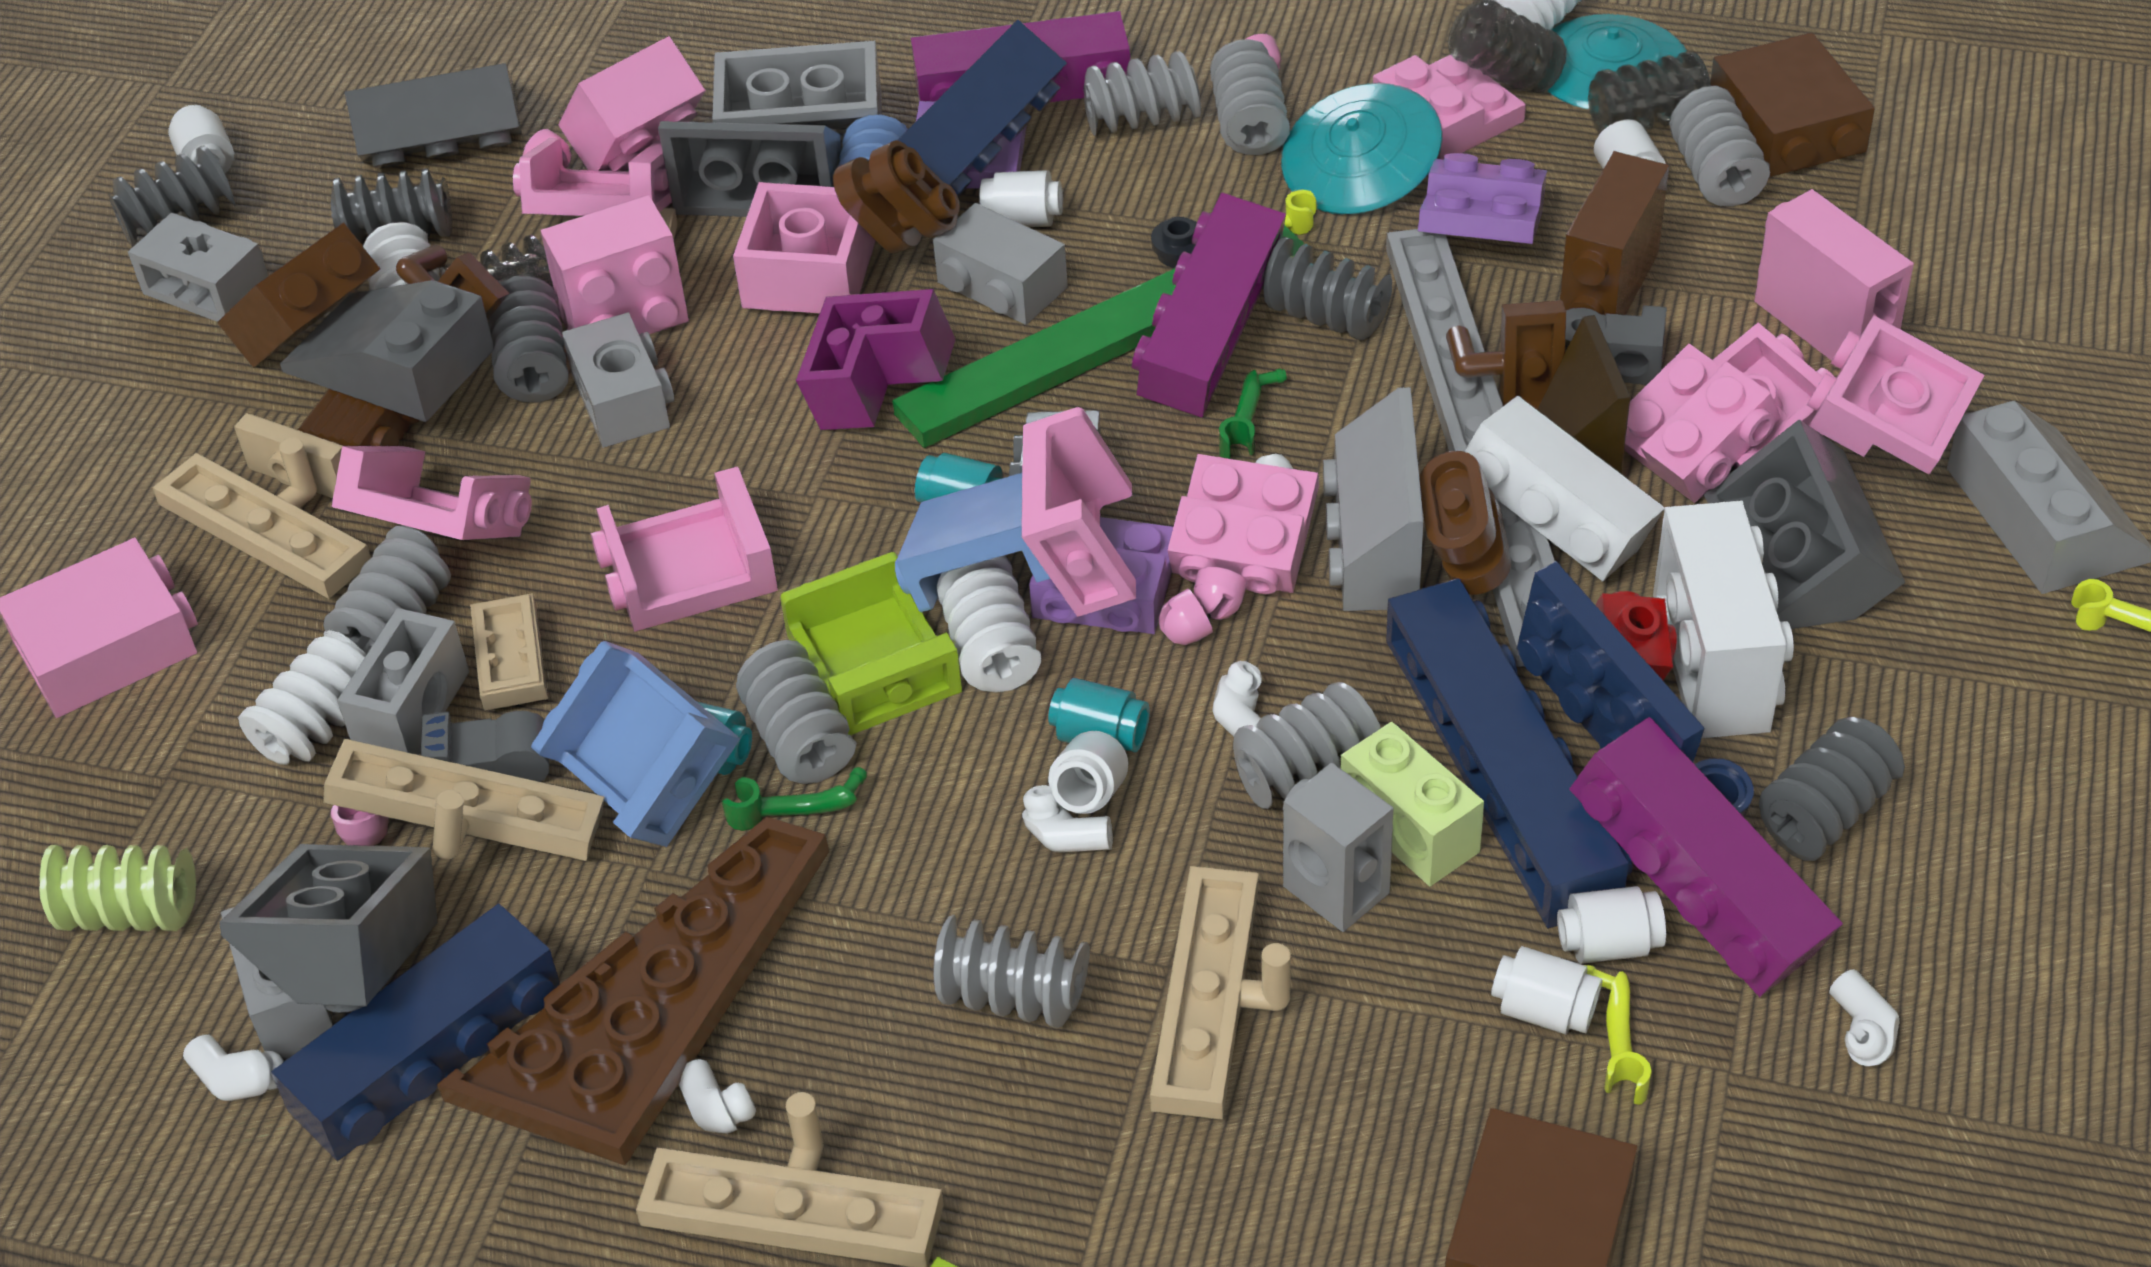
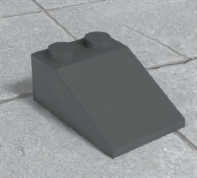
[280,280,494,422]

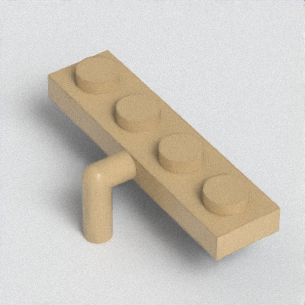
[152,437,371,599]
[323,739,604,861]
[1150,866,1291,1120]
[636,1092,944,1267]

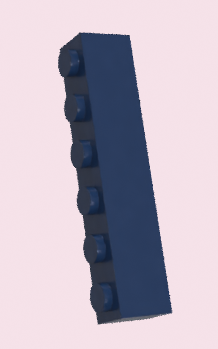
[1386,578,1633,929]

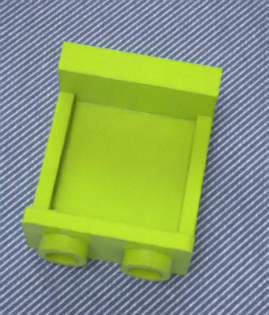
[780,552,962,736]

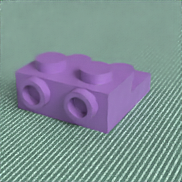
[1418,153,1547,244]
[1029,517,1173,634]

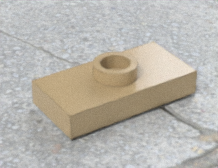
[234,413,342,498]
[470,593,548,711]

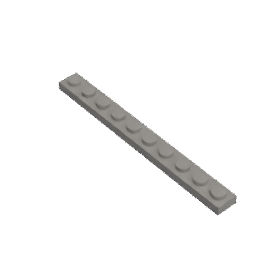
[1386,229,1555,667]

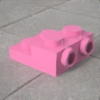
[1373,52,1526,160]
[1806,315,1985,474]
[1713,323,1835,469]
[1624,344,1781,503]
[1167,454,1319,594]

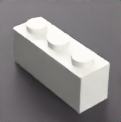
[1465,396,1665,581]

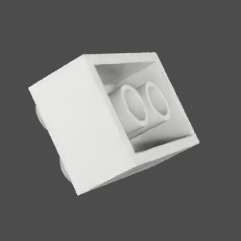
[1653,501,1794,738]

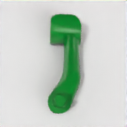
[1219,368,1287,459]
[722,767,867,831]

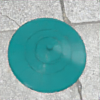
[1530,14,1691,112]
[1281,83,1442,214]

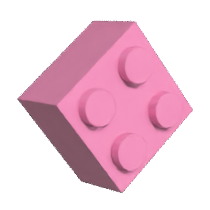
[558,36,706,172]
[733,182,875,313]
[540,195,689,335]

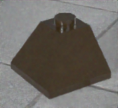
[1537,315,1630,474]

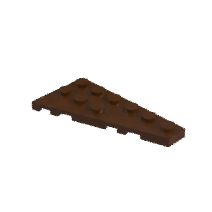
[437,817,830,1166]

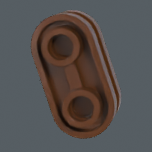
[833,140,960,254]
[1419,451,1511,595]

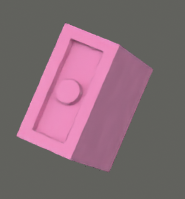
[513,138,672,216]
[1022,407,1136,617]
[331,446,532,540]
[591,466,778,632]

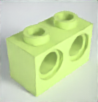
[1341,721,1484,887]

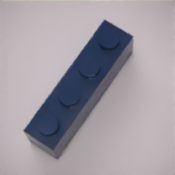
[898,20,1067,197]
[271,903,560,1162]

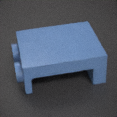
[895,473,1051,612]
[531,641,740,847]

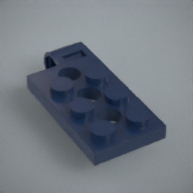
[1516,561,1754,818]

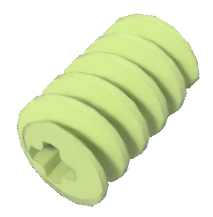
[39,845,196,931]

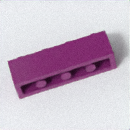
[911,11,1130,103]
[1132,192,1286,418]
[1569,717,1843,997]

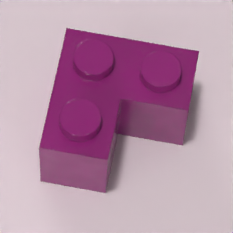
[796,289,956,430]

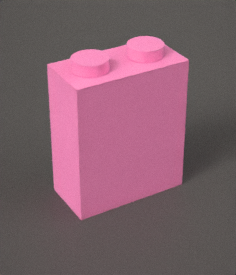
[1755,189,1914,361]
[0,538,198,718]

